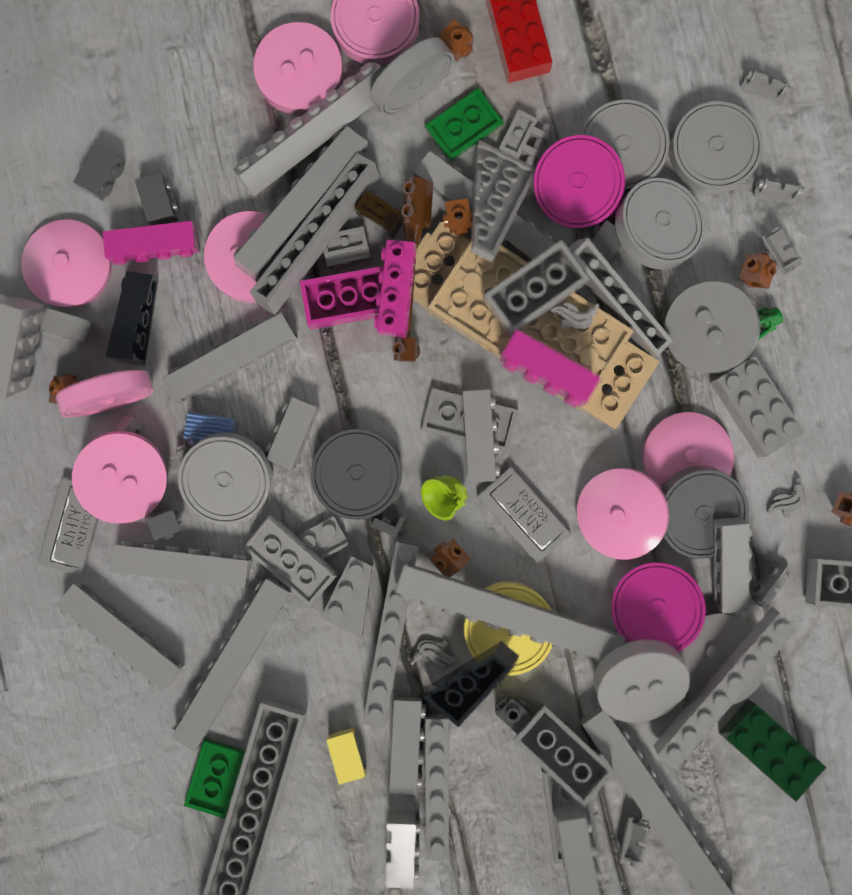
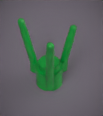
[757,307,783,340]

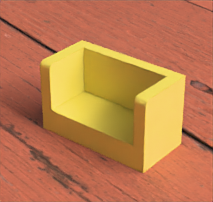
[326,728,367,785]

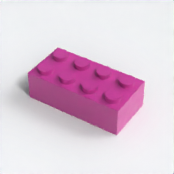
[300,266,384,330]
[499,330,601,408]

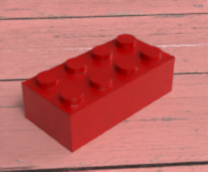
[485,0,553,84]

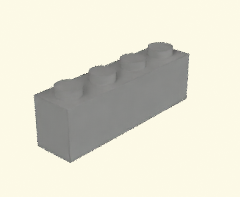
[462,390,500,483]
[714,517,752,614]
[389,696,426,795]

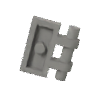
[499,109,551,166]

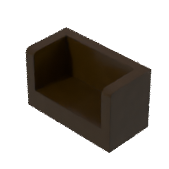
[355,190,403,238]

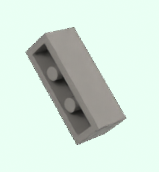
[265,397,319,471]

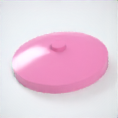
[21,219,112,309]
[642,412,734,488]
[577,468,669,559]

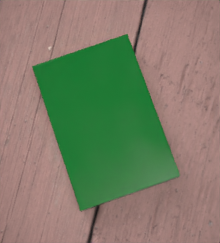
[425,87,504,162]
[184,738,246,819]

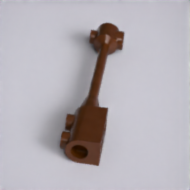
[392,177,434,362]

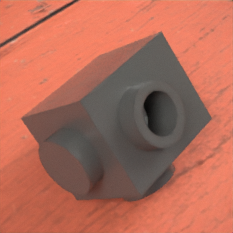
[145,506,182,541]
[496,694,532,734]

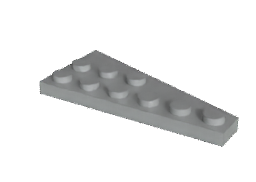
[471,140,536,262]

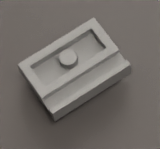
[324,226,371,269]
[297,516,350,559]

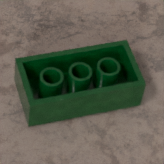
[719,699,827,802]

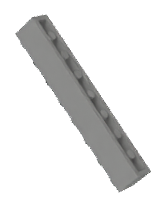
[233,62,384,196]
[233,126,368,282]
[250,153,379,315]
[362,541,419,729]
[171,577,292,752]
[653,607,799,770]

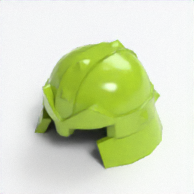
[421,475,468,521]

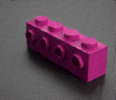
[102,221,200,265]
[374,240,417,338]

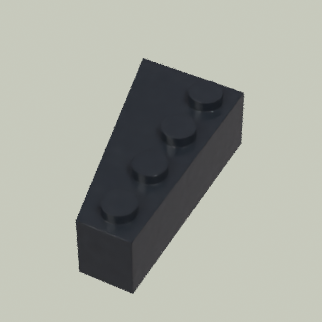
[106,271,159,366]
[423,641,519,727]

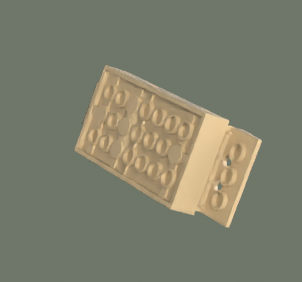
[413,222,659,430]

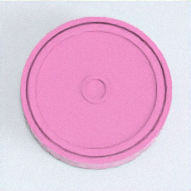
[331,0,420,66]
[253,22,343,115]
[204,211,266,303]
[56,370,154,418]
[72,431,167,523]

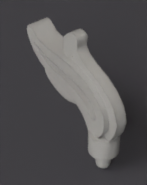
[551,303,599,330]
[767,478,807,518]
[410,640,457,666]

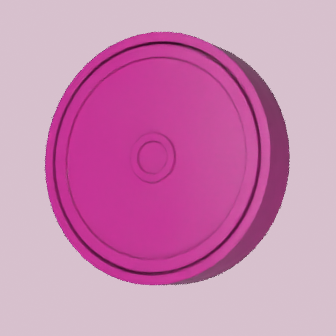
[534,135,626,228]
[611,563,706,652]

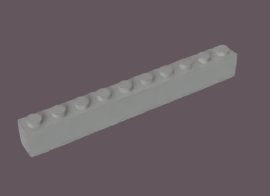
[414,151,598,305]
[395,562,625,663]
[579,706,737,895]

